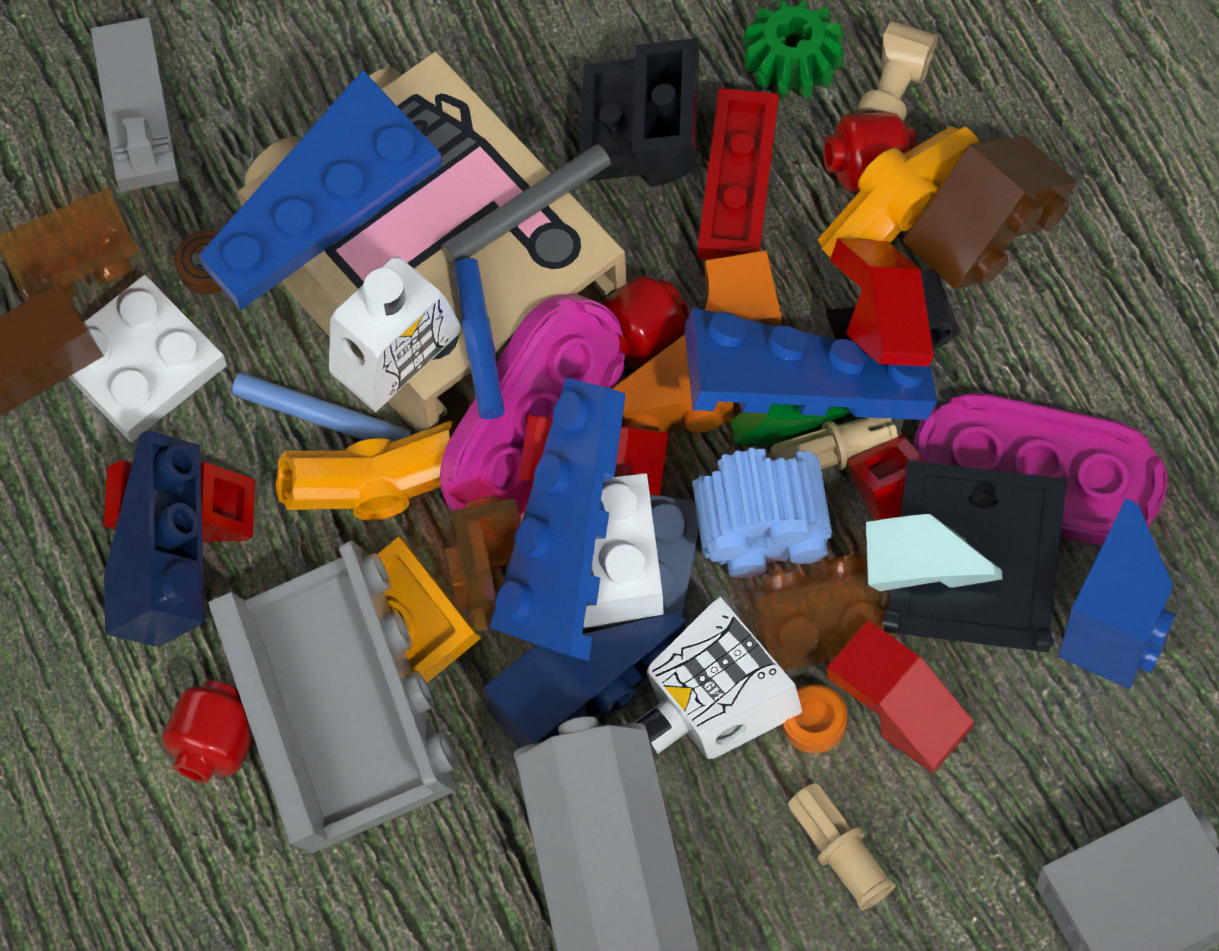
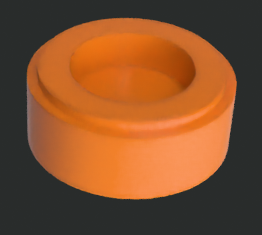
[782,684,847,753]

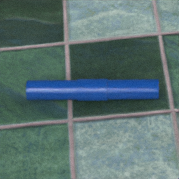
[453,258,505,420]

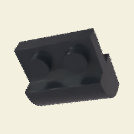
[580,38,700,187]

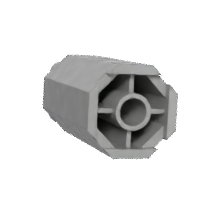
[513,717,698,951]

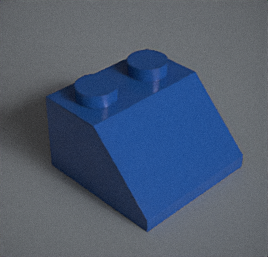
[1058,498,1176,689]

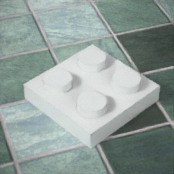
[68,275,227,443]

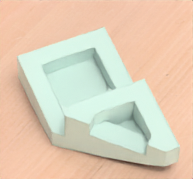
[866,514,1002,591]

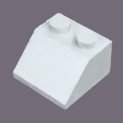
[520,473,664,633]

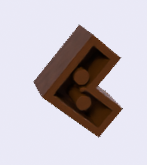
[902,136,1078,289]

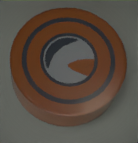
[175,230,223,294]

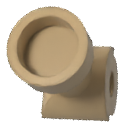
[855,21,938,122]

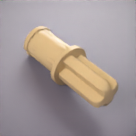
[770,417,898,471]
[788,783,896,911]

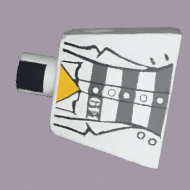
[329,256,462,412]
[633,597,802,759]

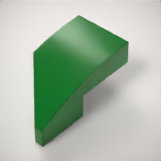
[731,404,850,446]

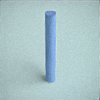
[232,372,414,441]

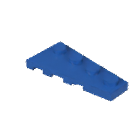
[199,70,442,310]
[685,308,937,420]
[489,377,626,661]

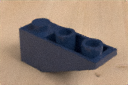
[104,430,205,647]
[483,611,685,747]

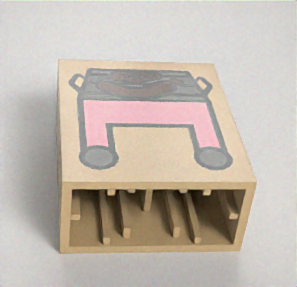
[237,51,626,434]

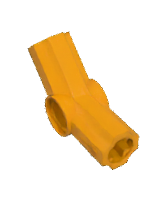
[817,126,980,258]
[275,420,458,521]

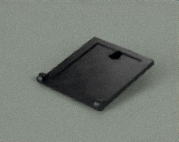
[882,460,1067,653]

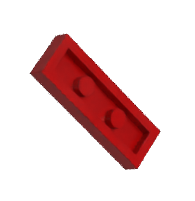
[698,88,779,260]

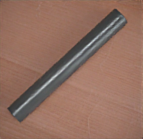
[441,144,611,265]

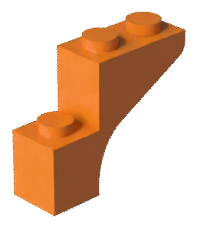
[612,250,781,433]

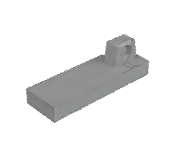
[91,17,180,192]

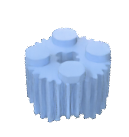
[692,447,832,578]

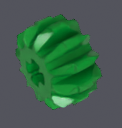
[743,0,844,101]

